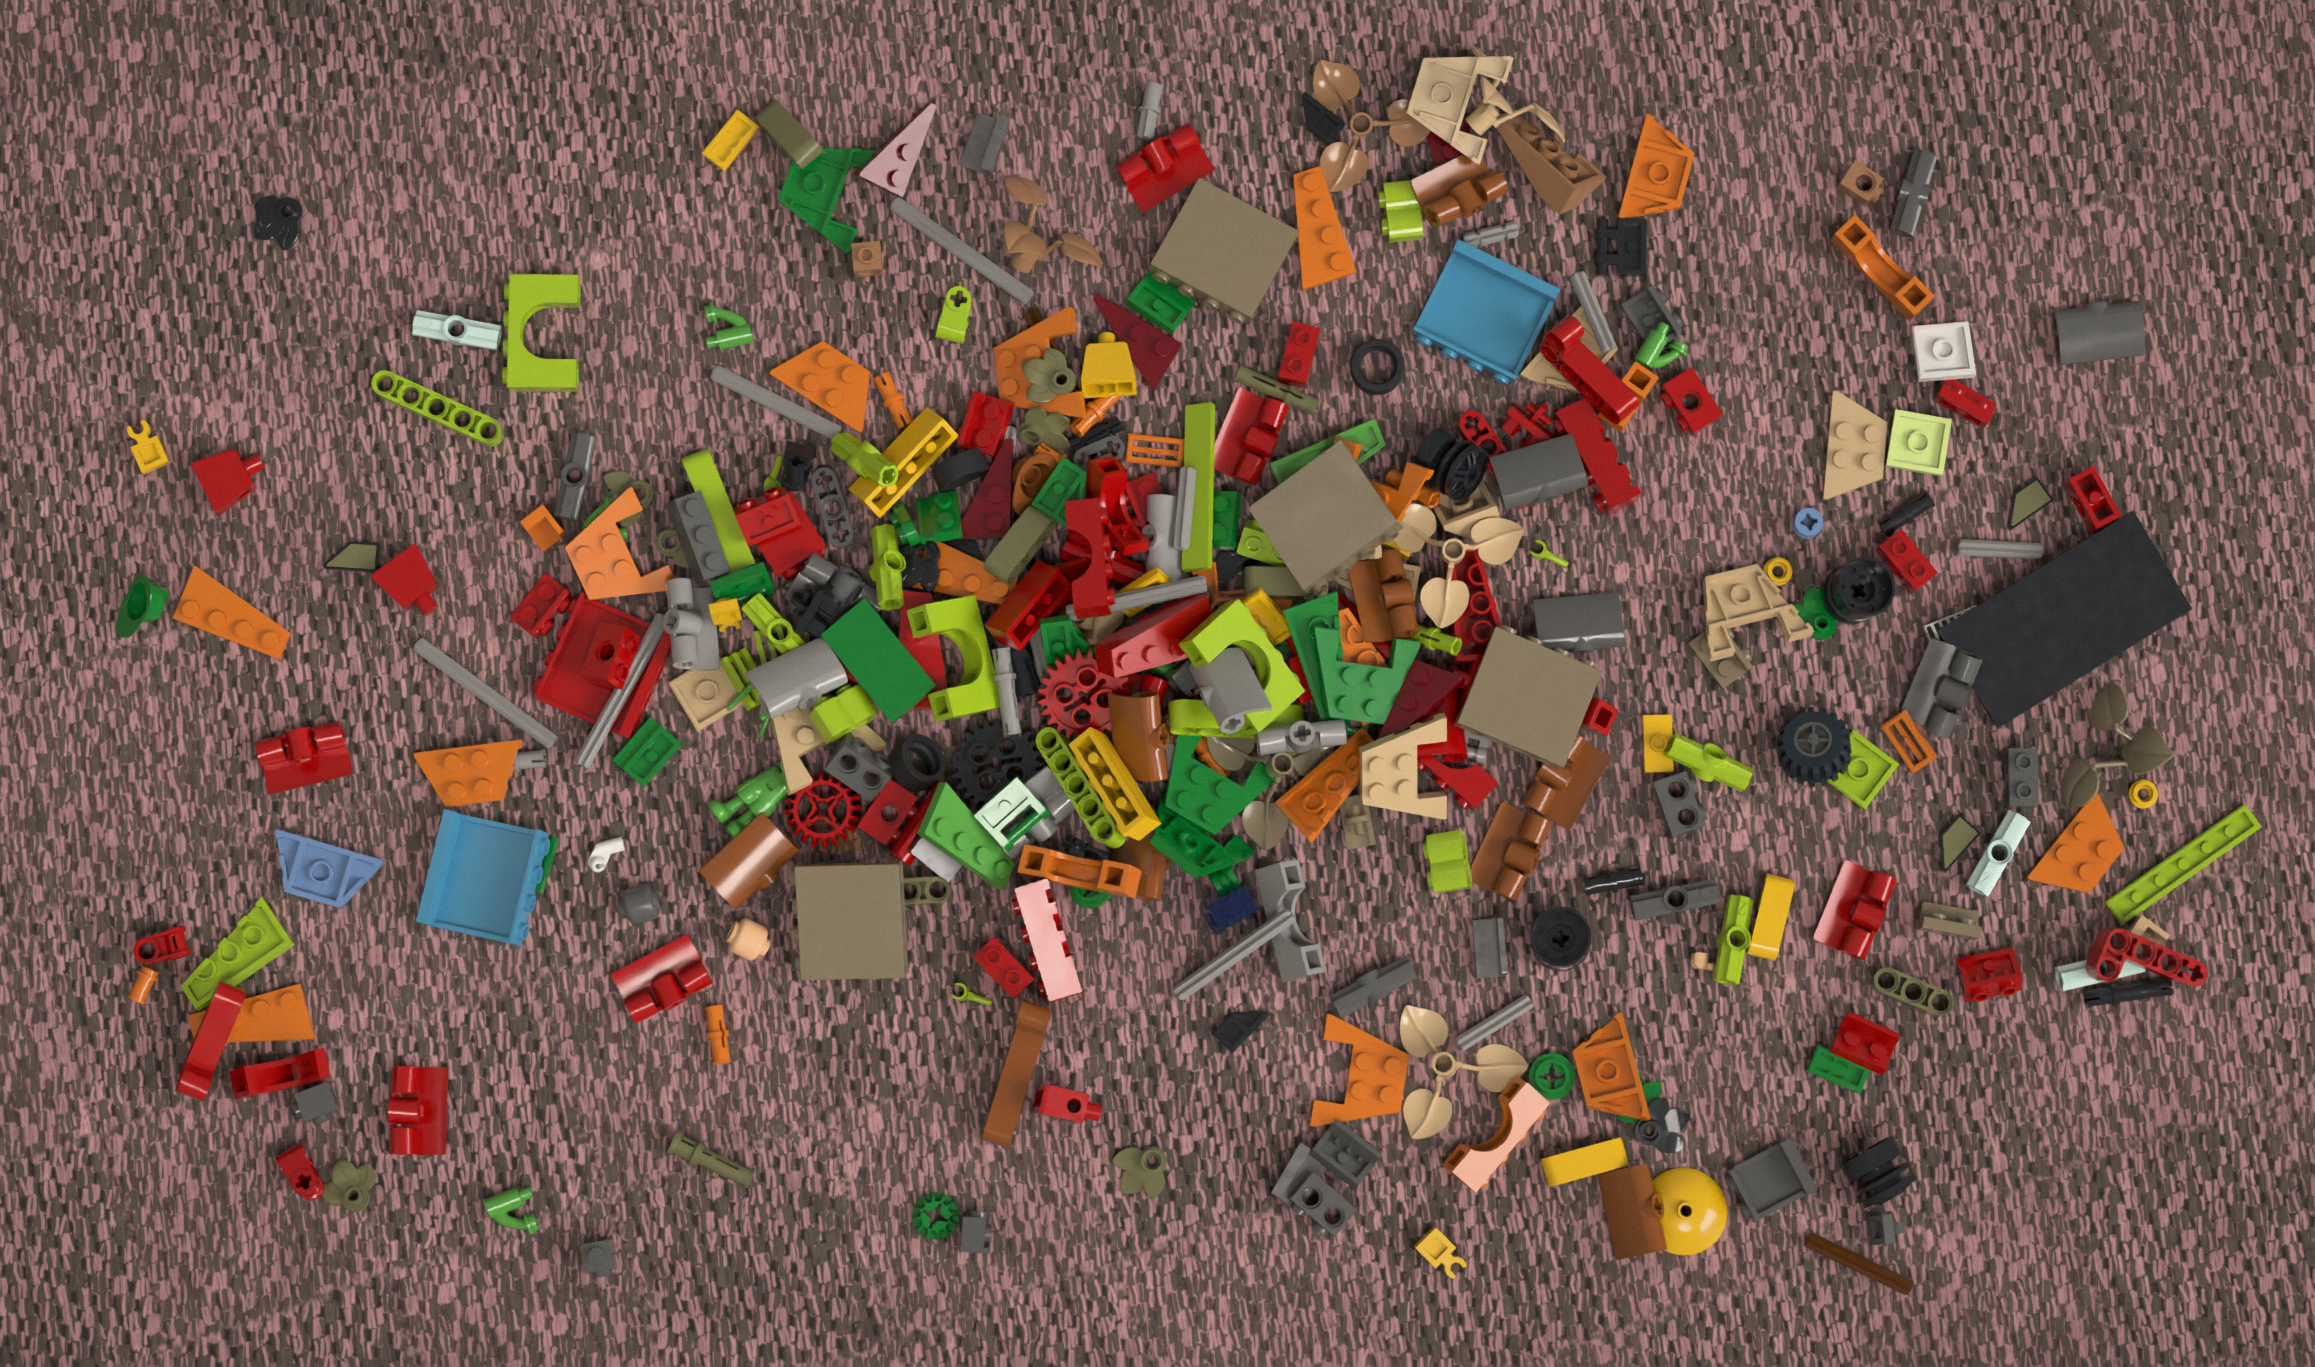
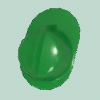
[116,574,169,638]

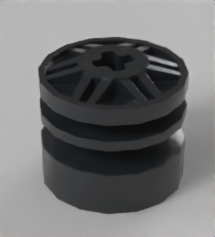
[1413,427,1488,502]
[1822,557,1895,625]
[1531,906,1591,972]
[1840,1135,1917,1208]

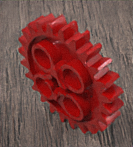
[1038,648,1131,738]

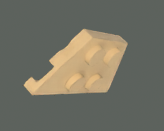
[1519,296,1618,394]
[1822,391,1888,500]

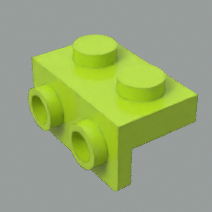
[1237,518,1287,567]

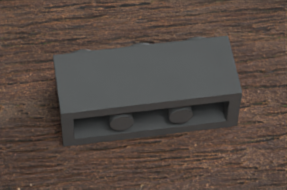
[666,490,730,585]

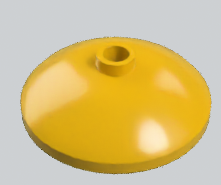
[1652,1168,1727,1255]

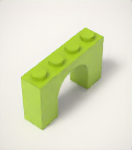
[502,274,581,392]
[907,595,1000,723]
[1179,599,1305,736]

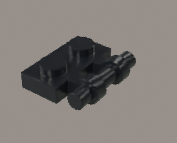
[1594,218,1646,277]

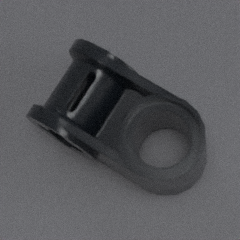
[780,441,816,492]

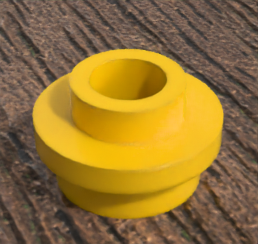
[1763,557,1792,586]
[2128,780,2158,809]

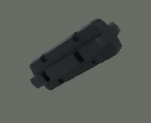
[1068,416,1123,453]

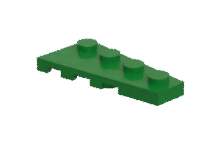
[1282,591,1343,720]

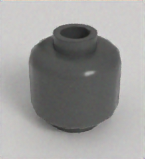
[618,884,663,925]

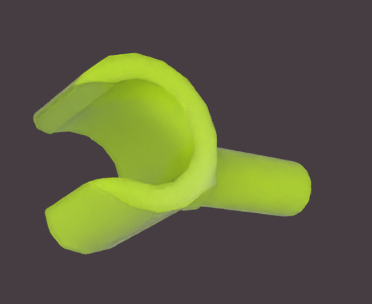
[764,456,783,492]
[1530,540,1569,568]
[951,983,992,1007]

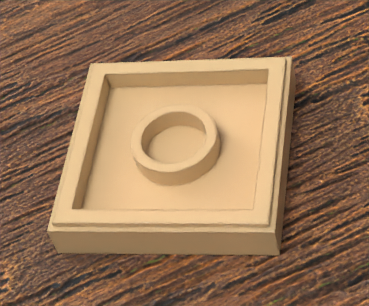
[668,656,744,732]

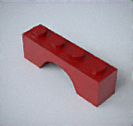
[1065,498,1116,619]
[1406,728,1498,811]

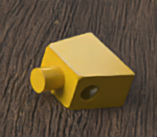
[1081,332,1137,398]

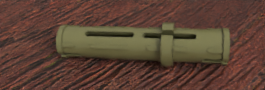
[1235,365,1320,416]

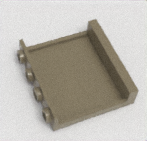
[1149,178,1299,325]
[1248,440,1404,595]
[1453,625,1602,769]
[790,858,908,980]

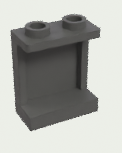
[1725,1138,1818,1223]

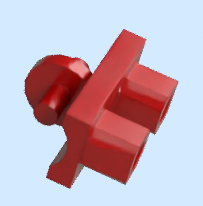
[1501,402,1555,447]

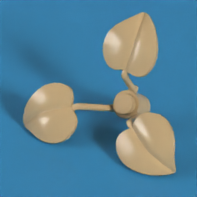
[1466,47,1565,145]
[1394,504,1524,628]
[1400,1005,1528,1139]

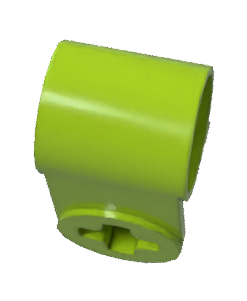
[936,286,971,344]

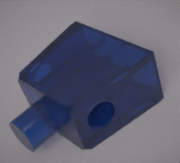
[1201,885,1263,937]

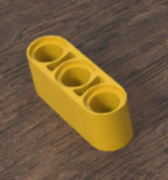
[1747,873,1795,961]
[1540,1137,1629,1188]

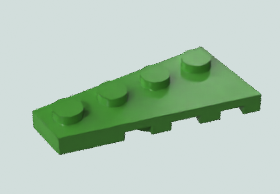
[1269,419,1386,485]
[917,782,1015,889]

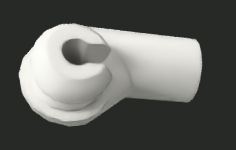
[588,837,625,872]

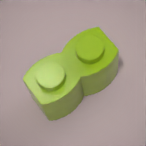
[1378,180,1424,243]
[809,684,879,744]
[1423,830,1472,894]

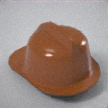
[1012,453,1057,516]

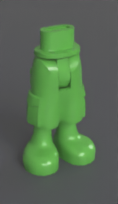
[707,762,788,838]

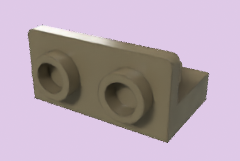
[1688,628,1753,690]
[1917,902,1981,941]

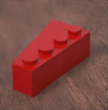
[1552,397,1642,517]
[899,591,948,712]
[1095,593,1211,678]

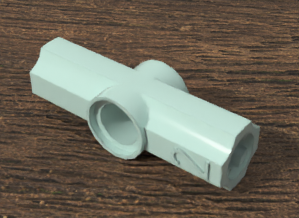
[412,310,502,351]
[1966,810,2031,897]
[2054,948,2145,992]

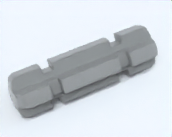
[1463,221,1519,248]

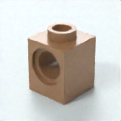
[1837,160,1884,207]
[851,241,884,278]

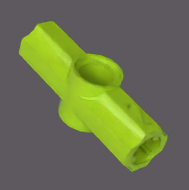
[830,431,899,488]
[869,524,906,611]
[741,592,806,655]
[1664,733,1753,792]
[1713,895,1754,985]

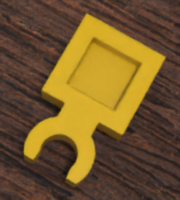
[127,420,170,474]
[708,598,742,632]
[1414,1226,1467,1279]

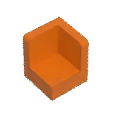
[520,504,566,551]

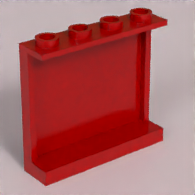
[532,592,671,740]

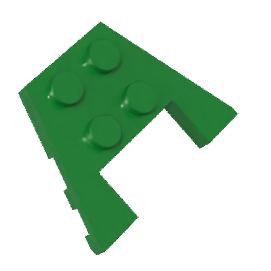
[778,148,878,255]
[1311,627,1421,725]
[1163,735,1274,836]
[1149,781,1256,879]

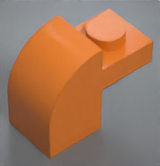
[1598,361,1659,432]

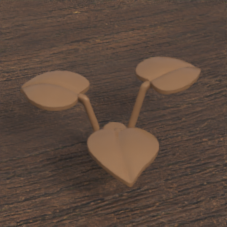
[1313,60,1431,192]
[1003,175,1103,273]

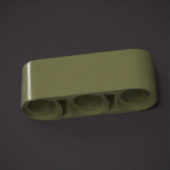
[754,99,824,170]
[984,506,1056,585]
[1244,566,1328,600]
[904,876,951,906]
[1870,967,1954,1017]

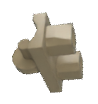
[1339,795,1376,850]

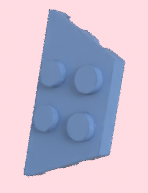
[275,829,384,909]

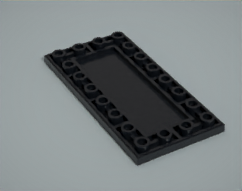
[1937,511,2192,728]

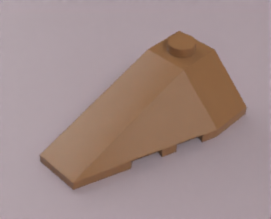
[1497,112,1606,215]

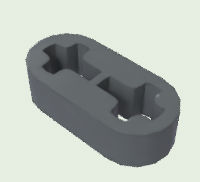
[1073,436,1125,472]

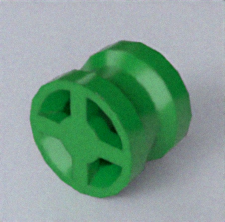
[1207,867,1241,900]

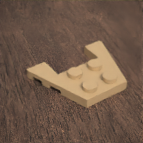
[1406,56,1514,164]
[1703,564,1814,662]
[771,692,886,795]
[1359,713,1447,819]

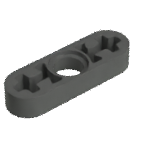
[811,467,854,549]

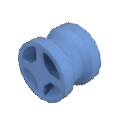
[1792,508,1823,539]

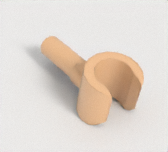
[1691,952,1716,971]

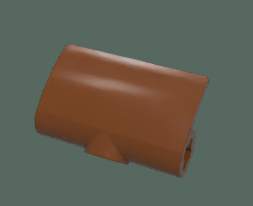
[1410,154,1508,228]
[1349,549,1419,642]
[1108,691,1170,782]
[1521,734,1611,830]
[1470,802,1552,902]
[1111,811,1171,902]
[699,812,800,909]
[1598,1163,1668,1260]

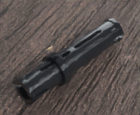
[2083,978,2173,1008]

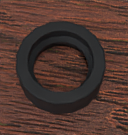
[1350,339,1405,395]
[931,448,989,492]
[889,734,946,792]

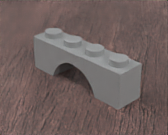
[1255,859,1326,983]

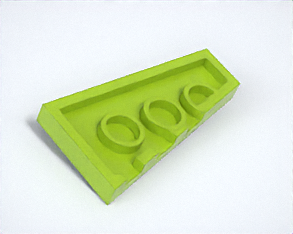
[181,897,295,1011]

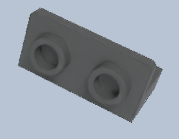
[1620,284,1683,345]
[1309,1119,1382,1190]

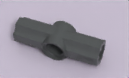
[1889,149,1938,238]
[554,432,597,522]
[1630,879,1720,921]
[1329,956,1417,1019]

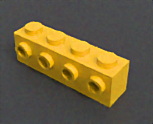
[848,407,959,518]
[1068,727,1161,841]

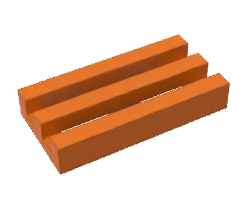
[1125,433,1185,468]
[1881,709,1938,774]

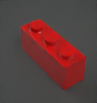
[985,561,1072,651]

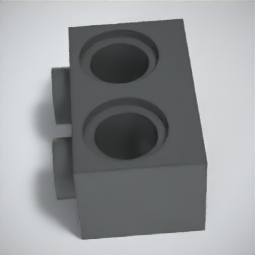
[824,733,892,802]
[2004,748,2039,809]
[1651,771,1707,839]
[1287,1171,1357,1237]

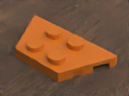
[1618,114,1695,218]
[769,341,871,434]
[414,739,522,807]
[2026,793,2124,894]
[1572,1012,1650,1120]

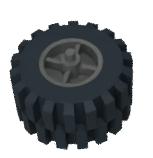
[1777,707,1852,787]

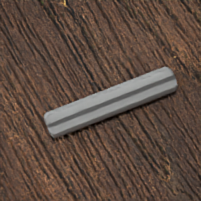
[1570,271,1616,353]
[1172,467,1196,551]
[1957,539,2043,559]
[1455,995,1534,1051]

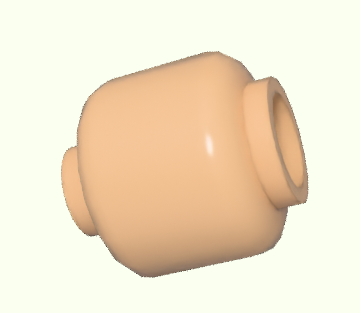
[726,918,771,961]

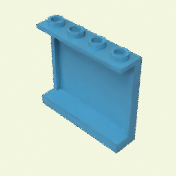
[1412,239,1560,385]
[416,809,550,947]

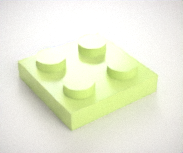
[1885,409,1952,476]

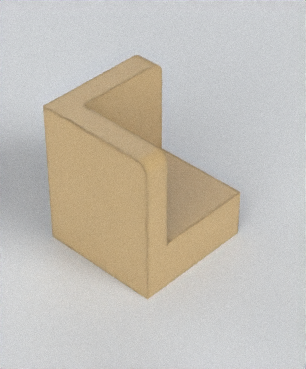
[2128,915,2170,953]

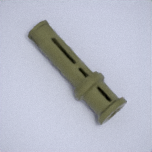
[667,1130,755,1188]

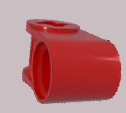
[133,926,193,966]
[275,1142,324,1201]

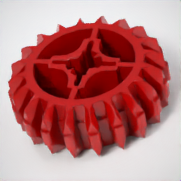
[784,771,862,850]

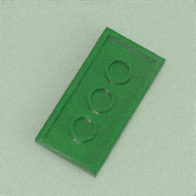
[821,598,937,724]

